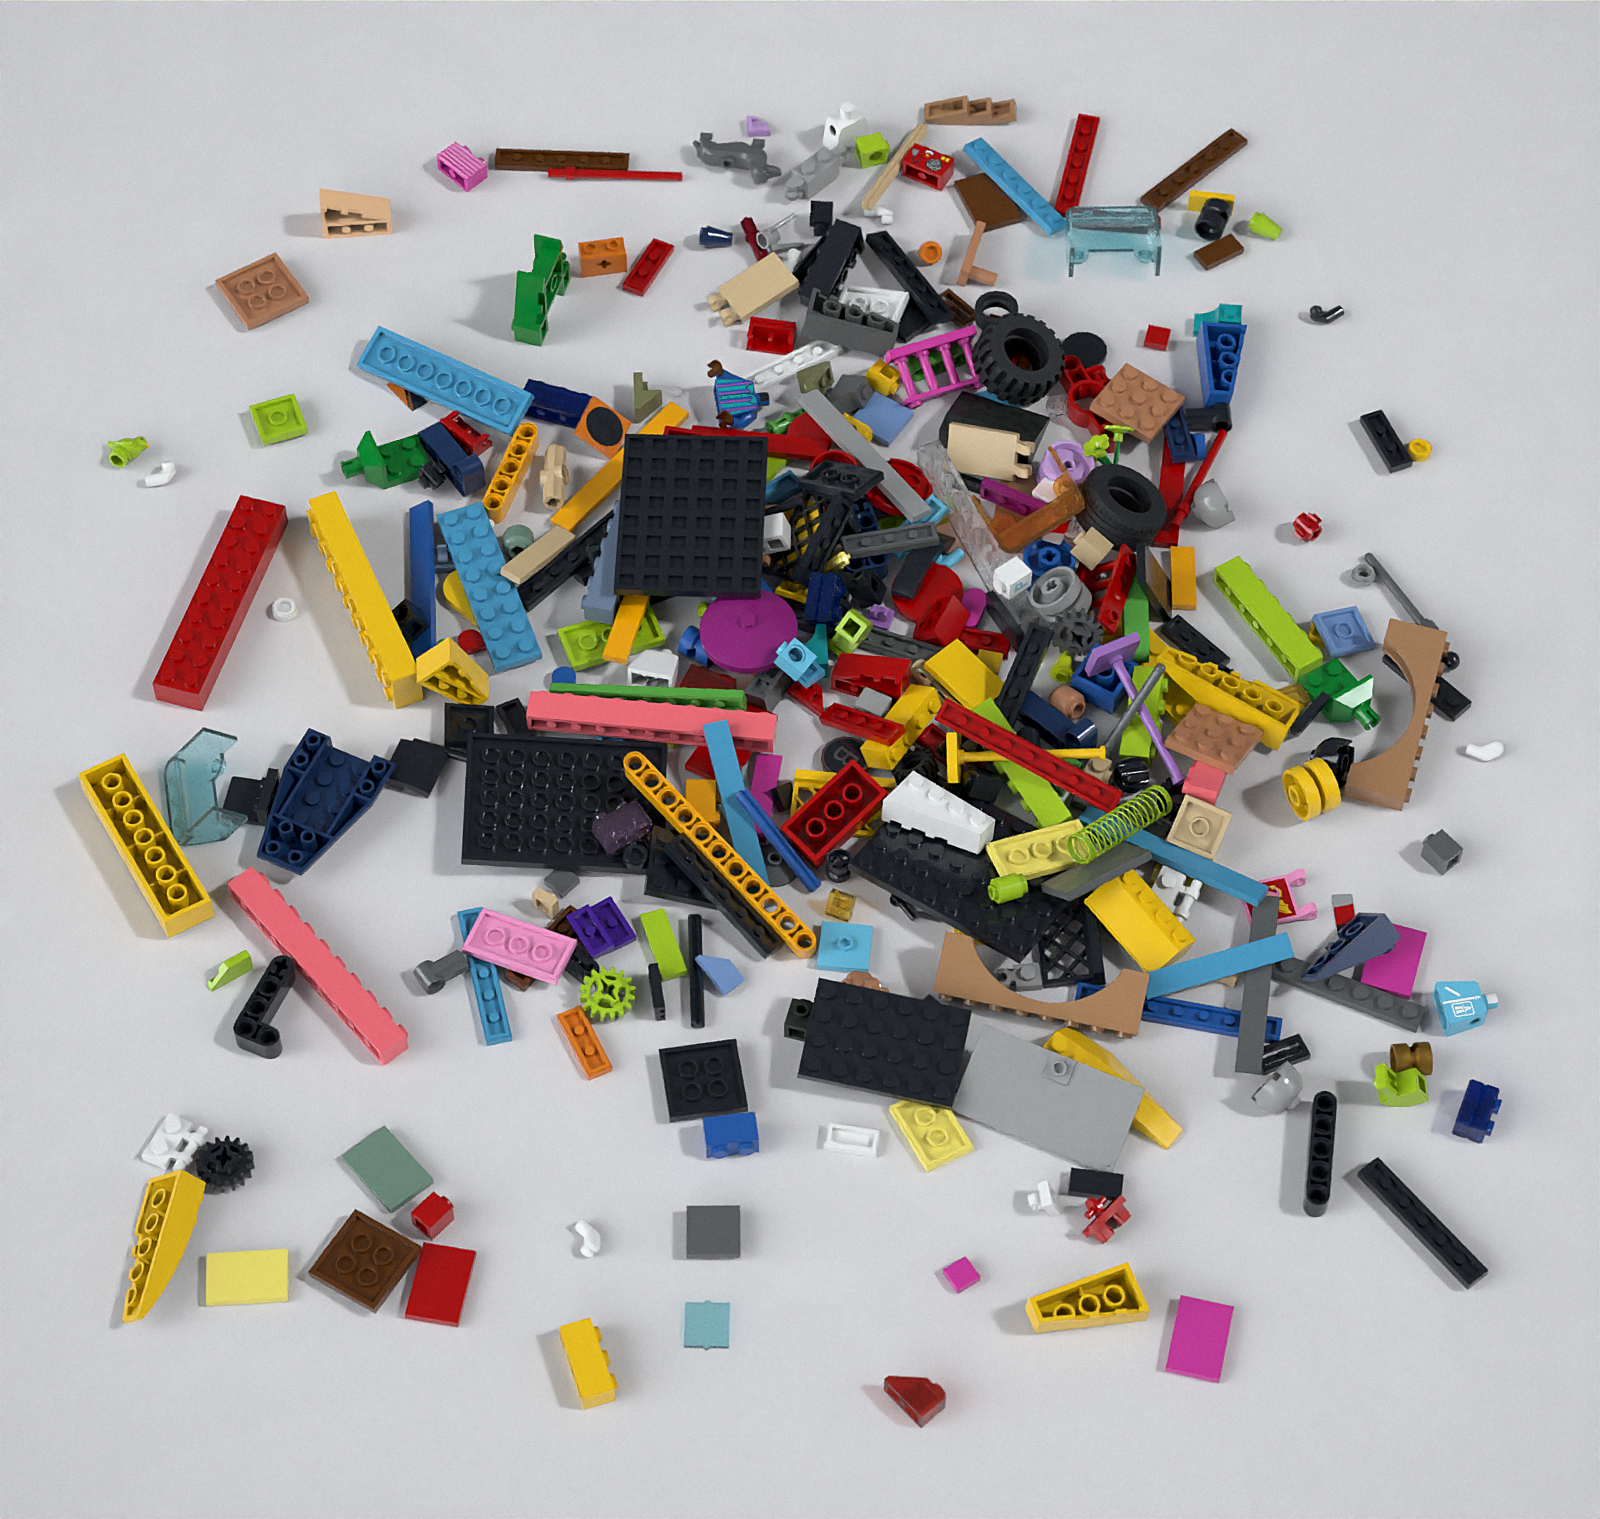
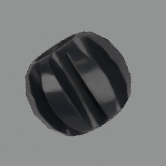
[1114,756,1149,794]

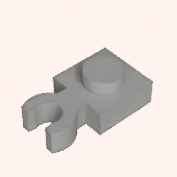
[995,963,1042,992]

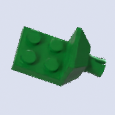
[340,430,429,490]
[1297,657,1381,731]

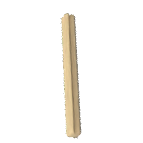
[861,122,928,211]

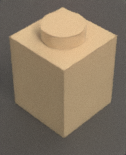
[1070,527,1114,571]

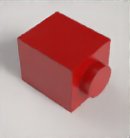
[411,1191,454,1241]

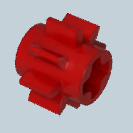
[1293,512,1322,542]

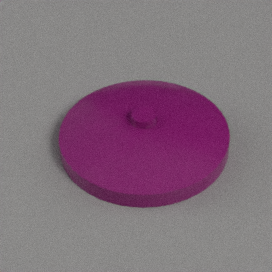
[700,589,798,674]

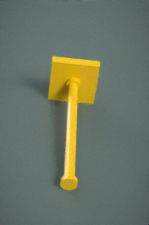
[946,732,1106,783]

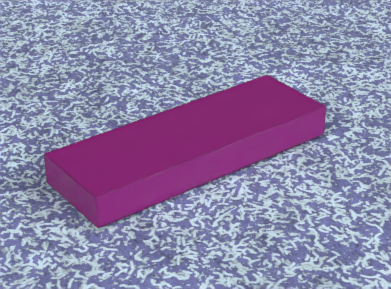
[980,477,1049,524]

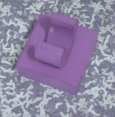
[867,604,895,631]

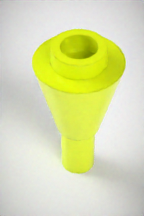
[1050,650,1074,683]

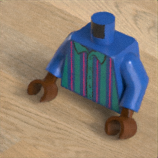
[707,360,770,430]

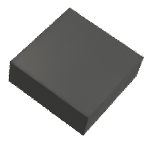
[544,870,580,899]

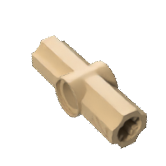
[540,444,570,511]

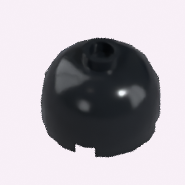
[1310,737,1355,788]

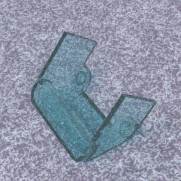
[1066,206,1162,277]
[164,727,248,847]

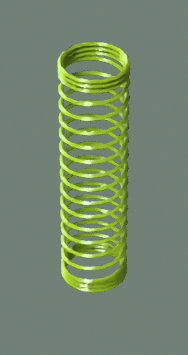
[1067,785,1172,865]

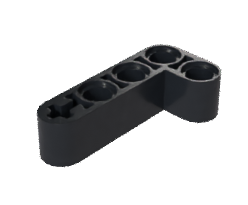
[233,955,296,1059]

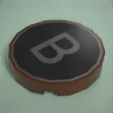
[821,736,869,773]

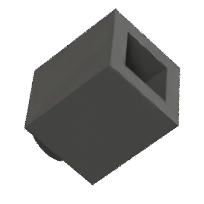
[1421,829,1463,875]

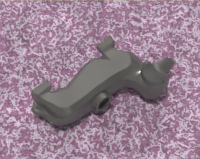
[692,132,782,184]

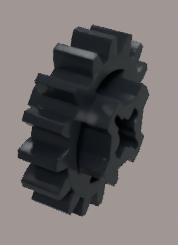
[196,1135,255,1193]

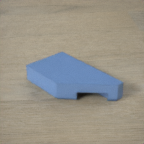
[695,955,745,996]

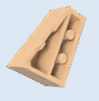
[319,188,392,239]

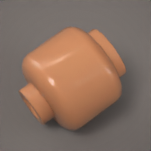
[1049,685,1085,721]

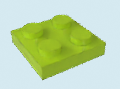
[249,393,308,446]

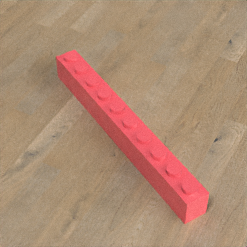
[526,691,777,753]
[227,866,409,1066]

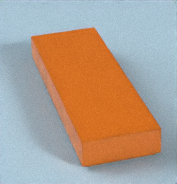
[557,1005,613,1081]

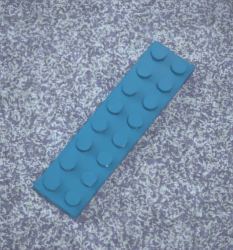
[356,326,535,437]
[436,501,542,673]

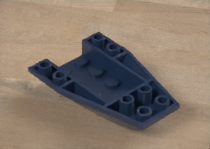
[257,728,397,876]

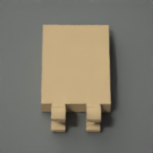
[707,252,800,327]
[945,422,1035,481]

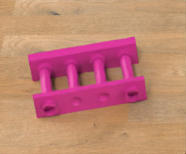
[884,325,985,409]

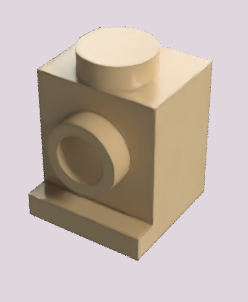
[1083,758,1114,785]

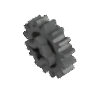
[1050,607,1103,656]

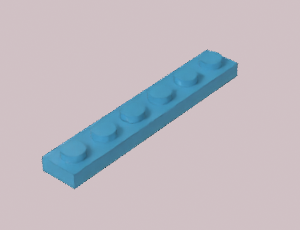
[963,137,1068,236]

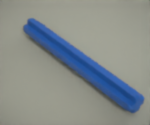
[735,788,821,893]

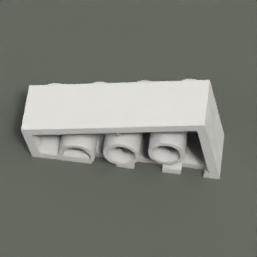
[881,771,995,854]

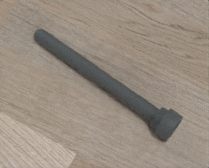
[1364,553,1439,630]
[1098,663,1165,760]

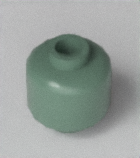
[503,524,534,559]

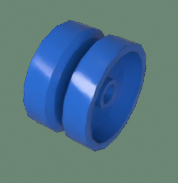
[1023,537,1075,592]

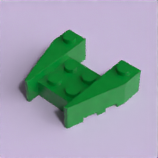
[511,234,571,347]

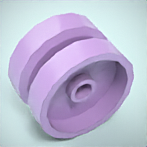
[1035,440,1095,501]

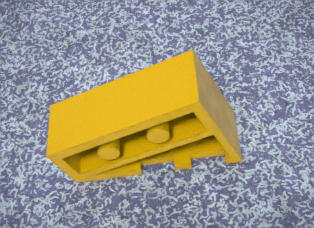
[416,637,489,705]

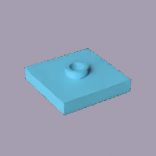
[817,921,873,973]

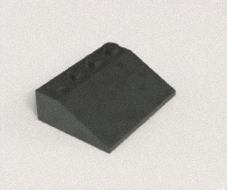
[938,391,1050,465]

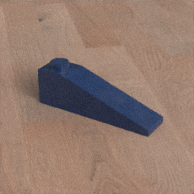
[1301,912,1401,982]

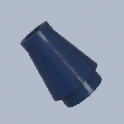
[699,225,733,248]

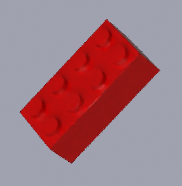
[780,759,888,870]

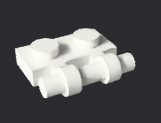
[1151,865,1202,923]
[142,1112,208,1171]

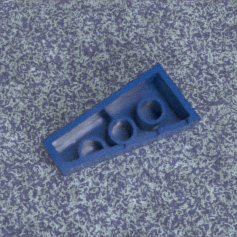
[1196,322,1247,408]

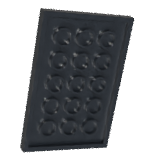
[797,978,972,1111]

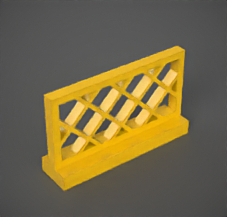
[790,769,895,838]

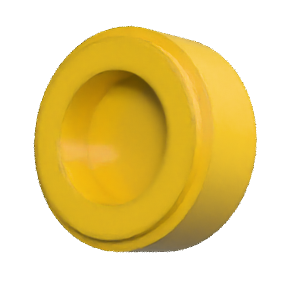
[1407,439,1432,462]

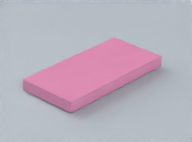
[462,908,577,985]

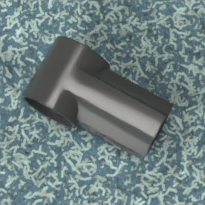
[413,950,469,995]

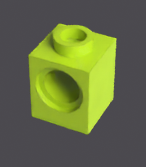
[855,132,890,169]

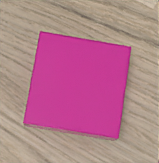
[943,1256,981,1294]

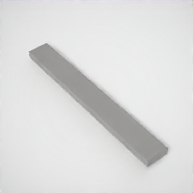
[797,389,932,523]

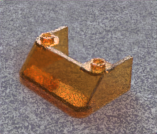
[970,446,1085,554]

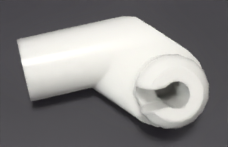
[1466,740,1504,761]

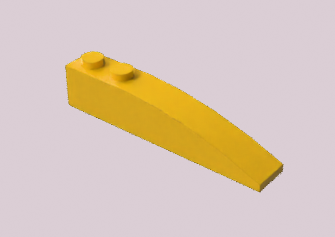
[1156,646,1304,751]
[1043,1026,1183,1150]
[122,1169,206,1324]

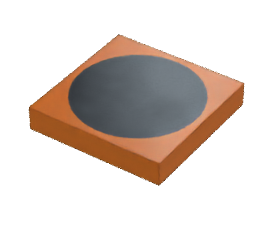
[573,396,632,460]

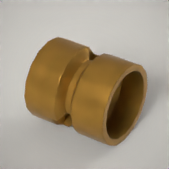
[1389,1042,1433,1076]

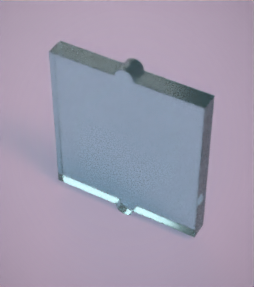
[684,1300,730,1351]

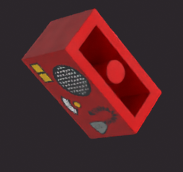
[902,143,955,191]

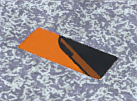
[386,382,427,411]

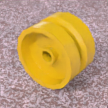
[1282,757,1341,821]

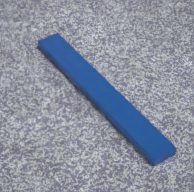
[409,500,437,663]
[1075,982,1283,1044]

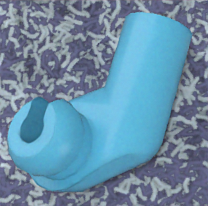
[935,547,965,568]

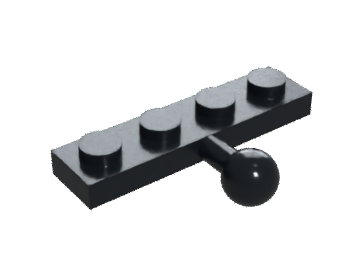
[1382,651,1472,721]

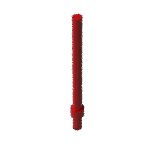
[548,166,682,181]
[1170,429,1228,530]

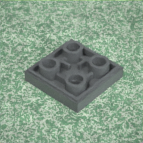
[686,1205,741,1258]

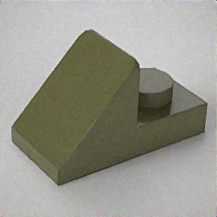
[797,361,834,395]
[633,372,662,424]

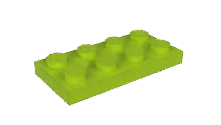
[557,602,666,672]

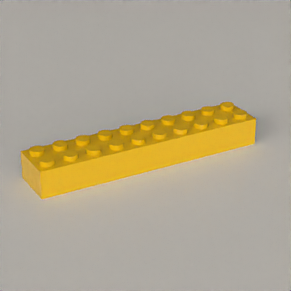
[306,491,423,709]

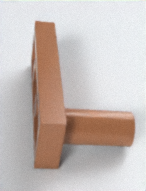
[956,220,998,287]

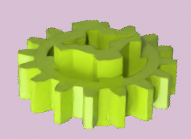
[579,966,636,1022]

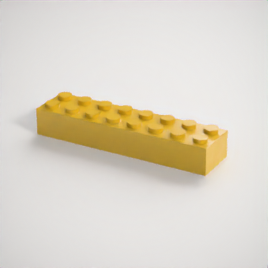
[78,753,215,938]

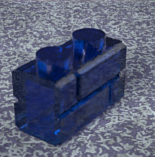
[803,572,846,627]
[1452,1079,1502,1144]

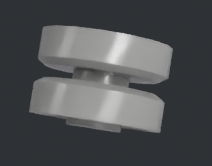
[1029,566,1092,627]

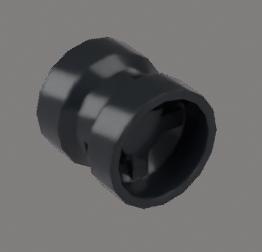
[826,849,851,883]

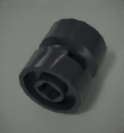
[1194,198,1232,241]

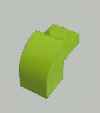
[827,609,873,656]
[1373,1063,1429,1107]

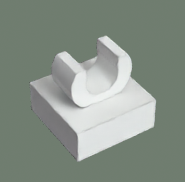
[1027,1180,1060,1217]

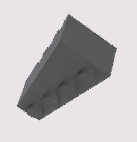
[801,287,900,357]

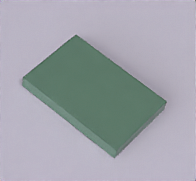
[342,1125,434,1214]

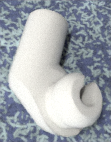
[864,205,894,224]
[145,460,177,487]
[575,1219,601,1257]

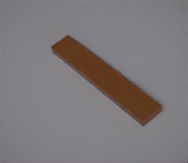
[1140,128,1248,214]
[494,148,630,172]

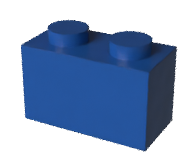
[702,1112,759,1159]

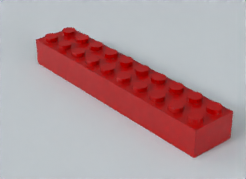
[152,495,288,711]

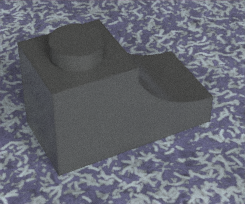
[827,375,873,415]

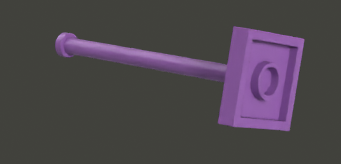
[1084,632,1187,786]

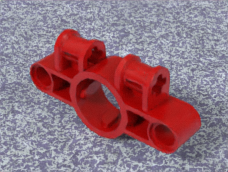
[1059,355,1115,453]

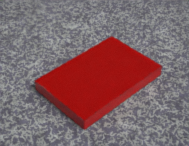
[405,1242,477,1327]

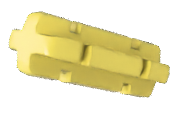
[822,551,851,574]

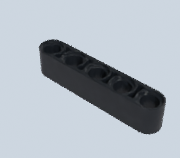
[1303,1091,1337,1217]

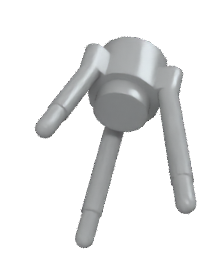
[756,213,804,252]

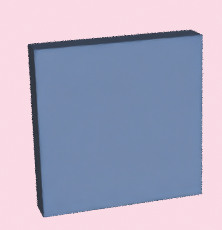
[853,391,914,447]
[1312,606,1376,658]

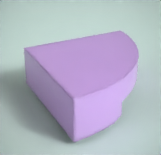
[746,116,770,137]

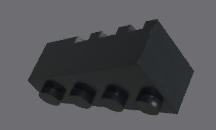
[798,218,865,307]

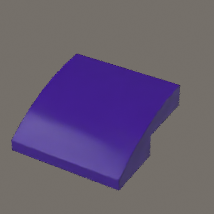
[566,896,637,959]

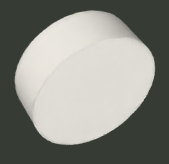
[272,597,297,622]

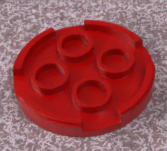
[865,458,933,516]
[891,563,964,623]

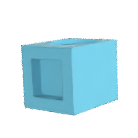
[774,637,817,681]

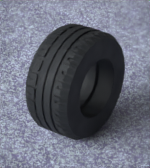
[1073,464,1167,552]

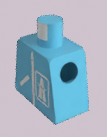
[1432,981,1498,1037]

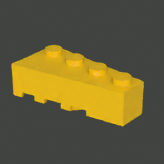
[1025,1262,1150,1333]

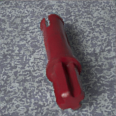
[740,216,769,262]

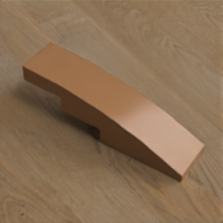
[924,95,1017,126]

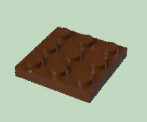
[308,1209,422,1314]

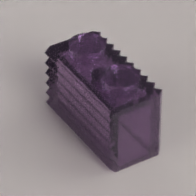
[592,800,652,854]

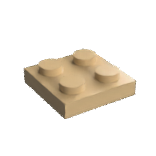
[1166,794,1233,860]

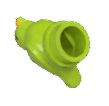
[107,436,149,468]

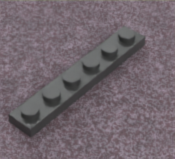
[1271,957,1426,1033]

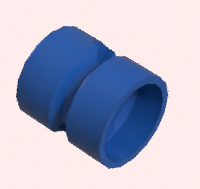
[677,625,714,668]

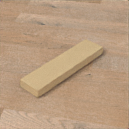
[500,525,576,585]

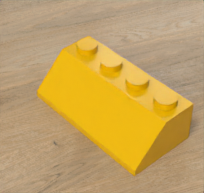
[1084,869,1196,973]

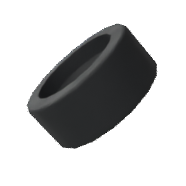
[974,291,1019,331]

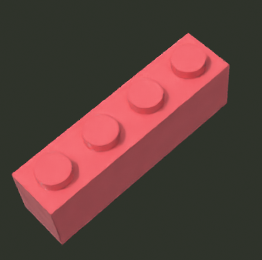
[1182,759,1228,805]

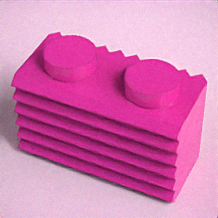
[437,141,488,192]

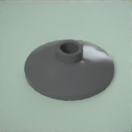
[760,843,797,887]

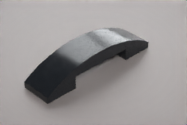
[891,532,956,601]

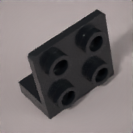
[220,768,280,827]

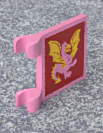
[1241,869,1317,928]

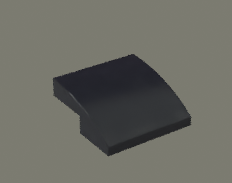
[387,738,449,799]

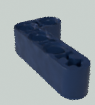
[417,422,486,497]
[844,495,889,580]
[1017,690,1098,762]

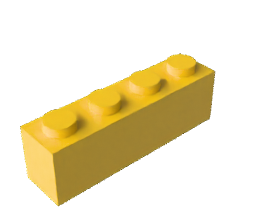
[860,684,942,770]

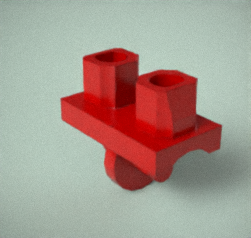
[1082,1195,1131,1244]

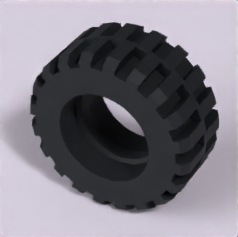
[972,313,1065,406]

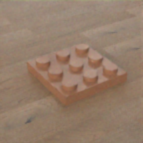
[215,252,309,330]
[1089,363,1185,445]
[1164,703,1263,775]

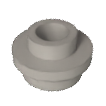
[1351,563,1376,587]

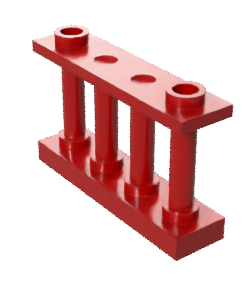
[1061,544,1137,635]

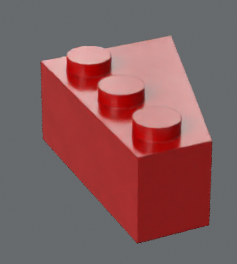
[830,652,911,707]

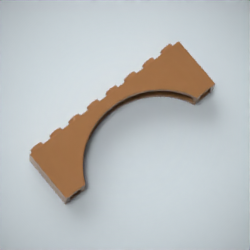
[1343,618,1450,811]
[933,931,1150,1039]

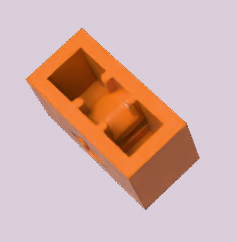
[578,237,627,278]

